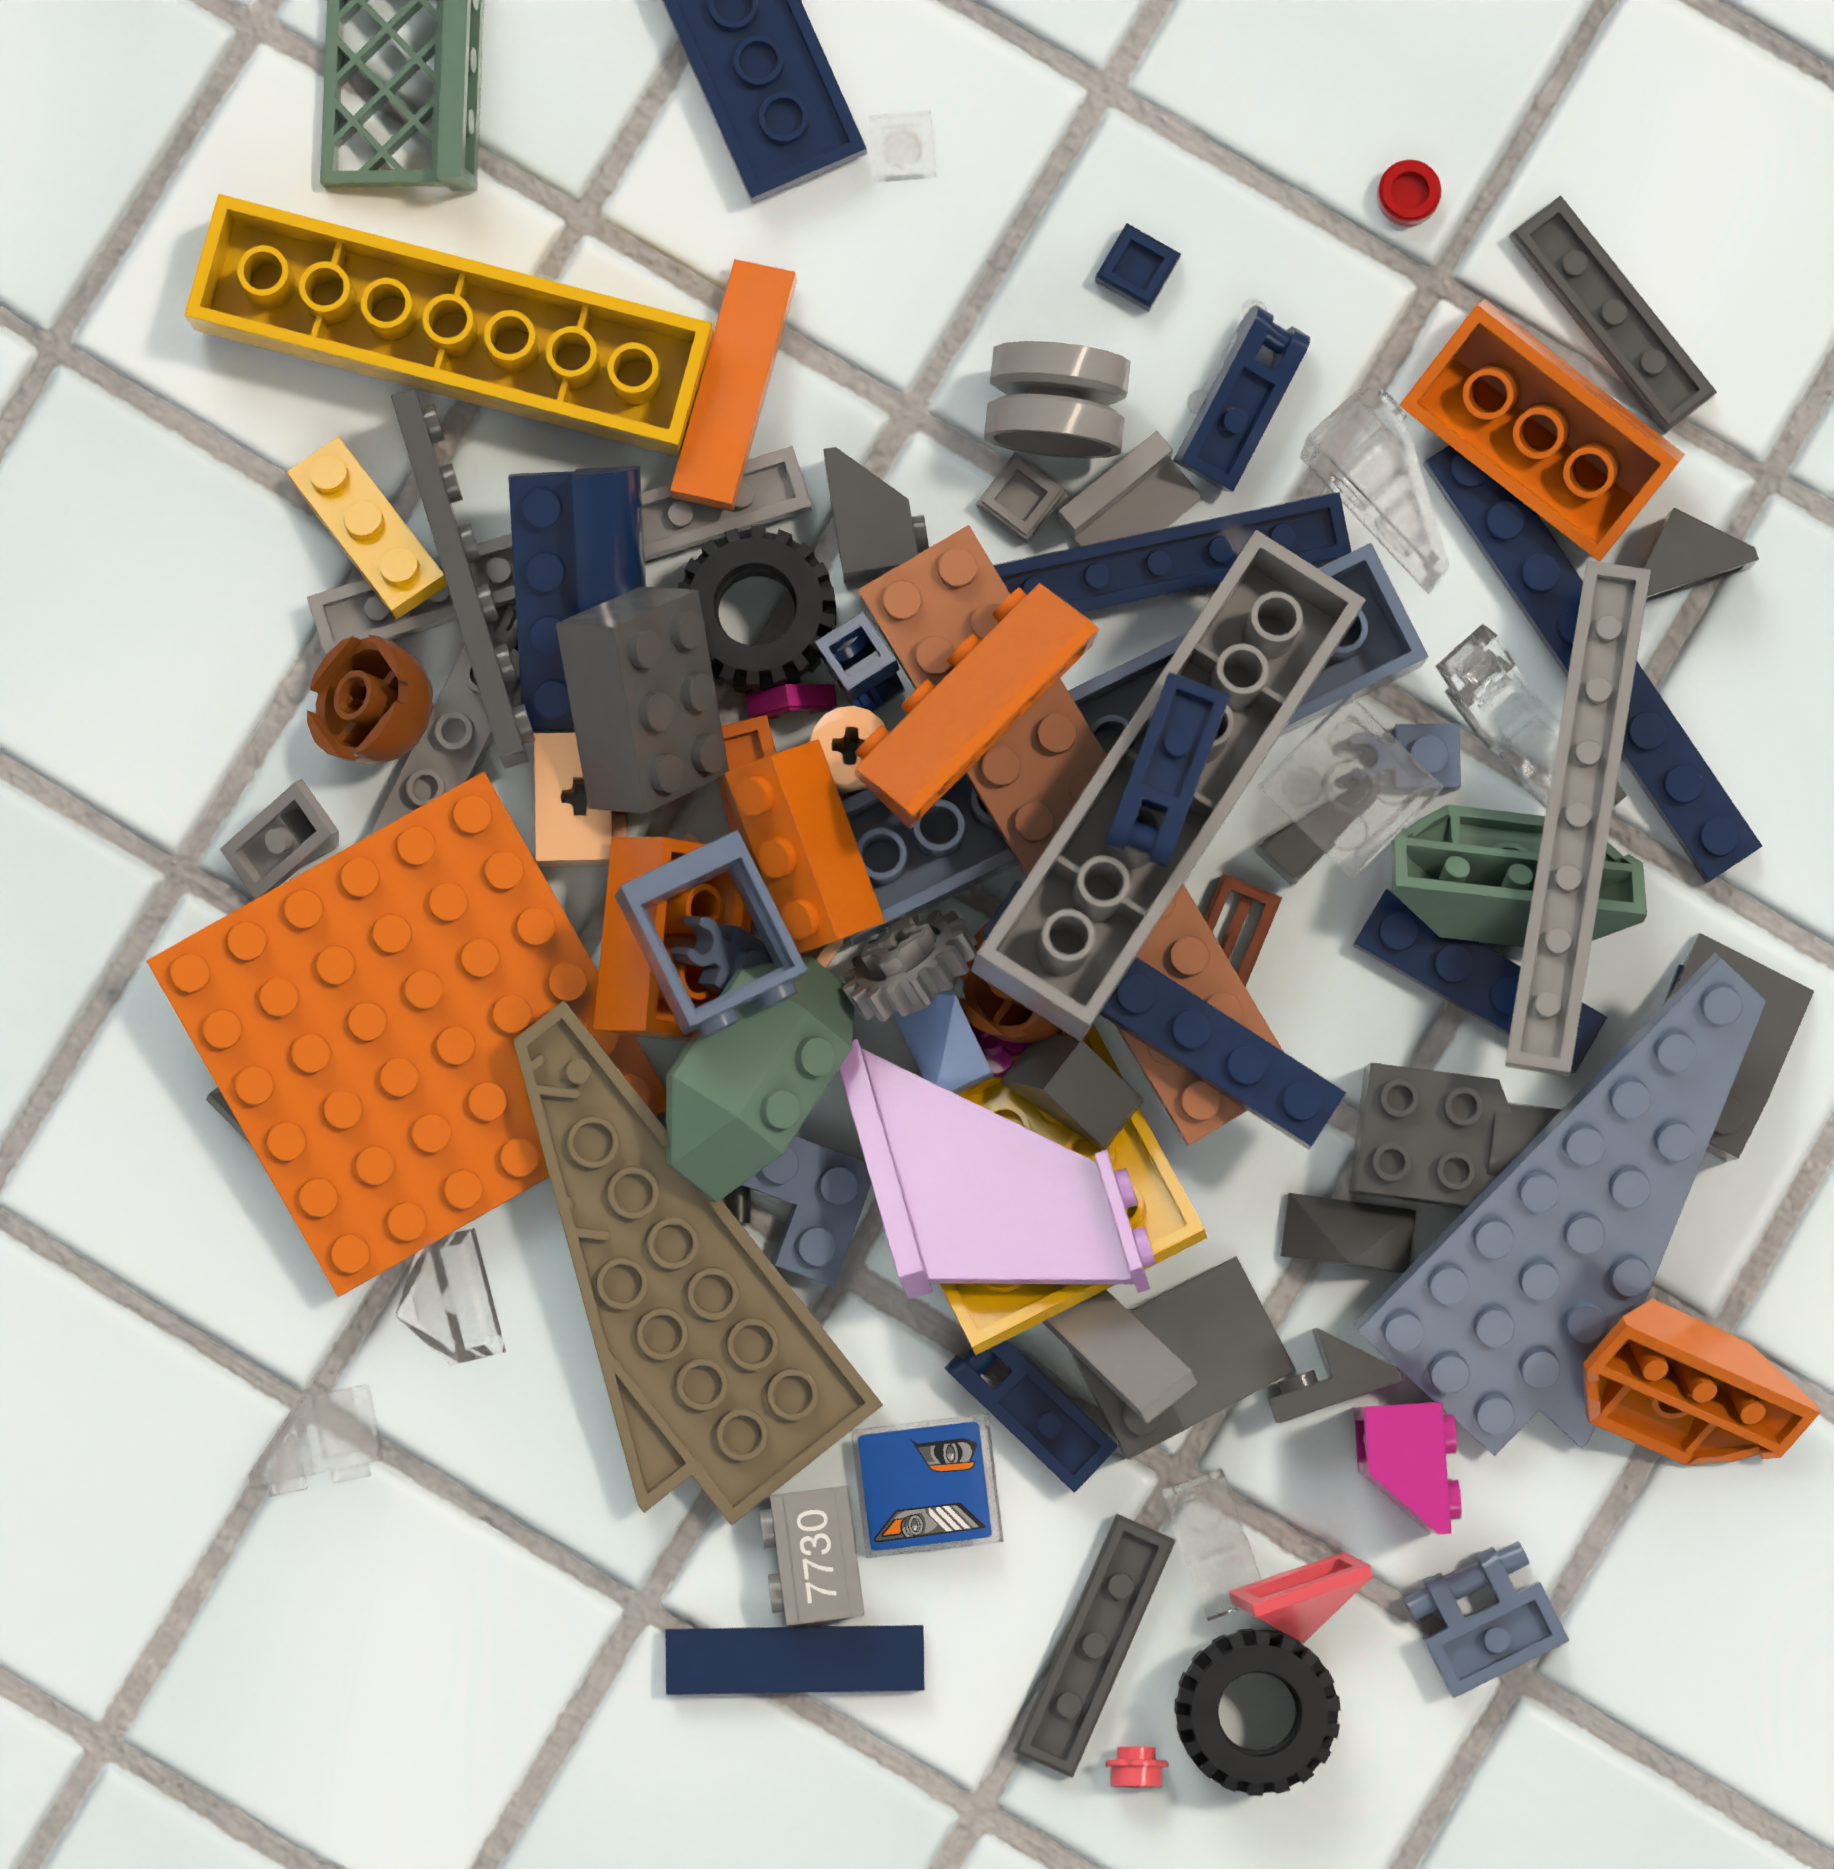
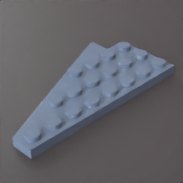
[1354,953,1766,1456]

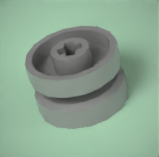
[984,341,1131,459]

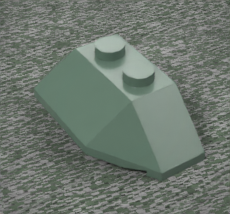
[1390,805,1647,947]
[666,955,854,1202]

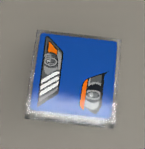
[851,1413,1004,1558]

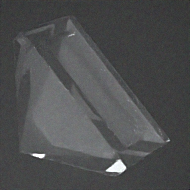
[395,1228,506,1366]

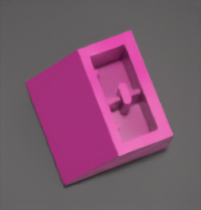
[1353,1402,1462,1535]

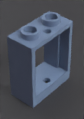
[615,830,808,1038]

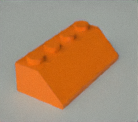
[1399,299,1685,562]
[854,583,1099,829]

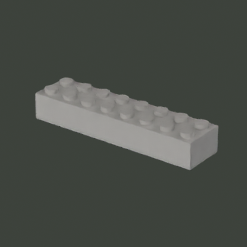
[971,530,1366,1042]

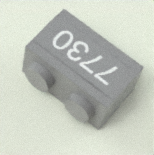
[760,1485,864,1626]

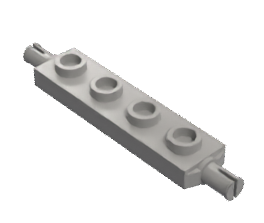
[369,604,520,835]

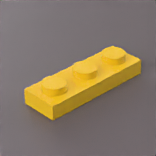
[287,436,447,620]

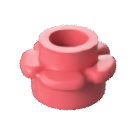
[1105,1747,1169,1788]

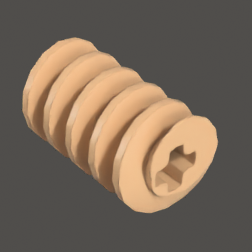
[810,706,887,800]

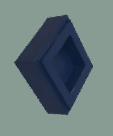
[1095,223,1181,312]

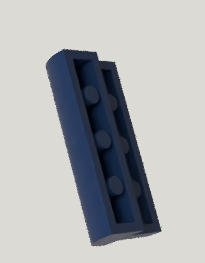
[508,466,646,731]

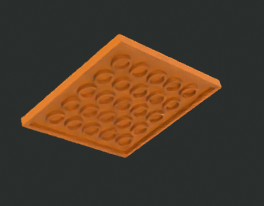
[146,771,666,1297]

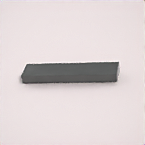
[1509,195,1717,434]
[1013,1513,1176,1778]

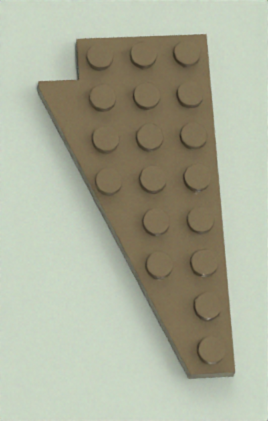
[513,1000,883,1526]

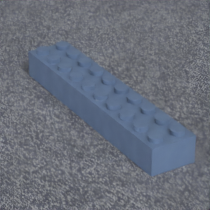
[841,543,1429,946]

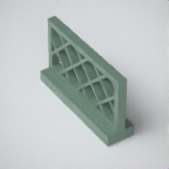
[320,0,484,191]

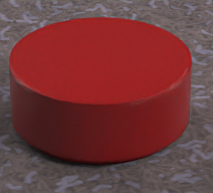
[1377,160,1442,226]

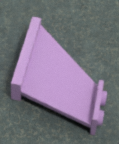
[839,1039,1156,1299]

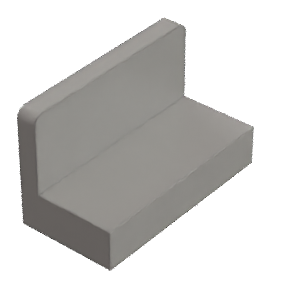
[1057,431,1201,546]

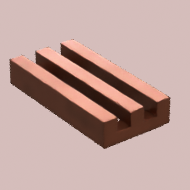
[1204,873,1282,987]

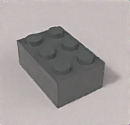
[556,586,729,814]

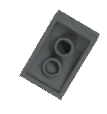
[1663,933,1814,1161]
[1067,1256,1296,1460]

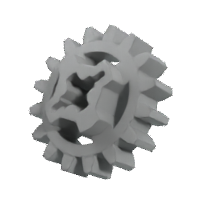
[842,910,978,1022]

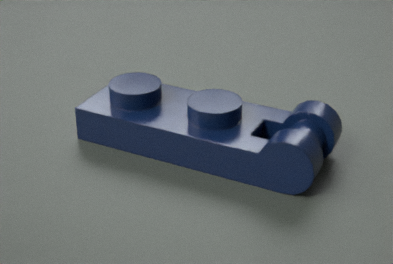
[1173,305,1310,492]
[1104,672,1231,868]
[944,1340,1119,1493]

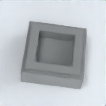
[977,452,1065,543]

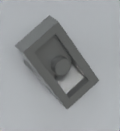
[1268,1328,1402,1423]

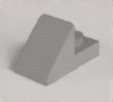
[220,779,339,899]

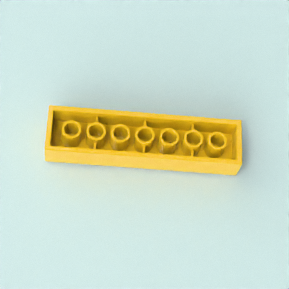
[184,194,713,458]

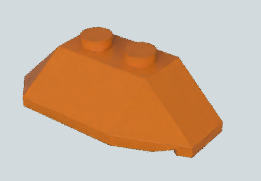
[1583,1298,1821,1465]

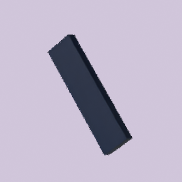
[665,1625,925,1695]

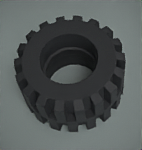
[678,526,837,694]
[1174,1628,1341,1796]

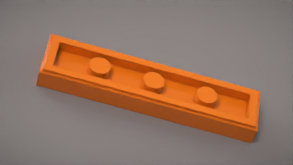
[670,259,797,512]

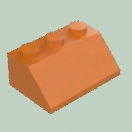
[719,739,885,954]
[593,837,752,1041]

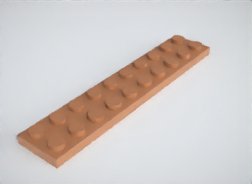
[857,525,1284,1146]

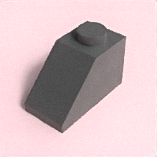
[823,447,929,583]

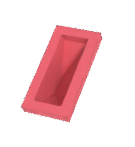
[1228,1552,1372,1643]

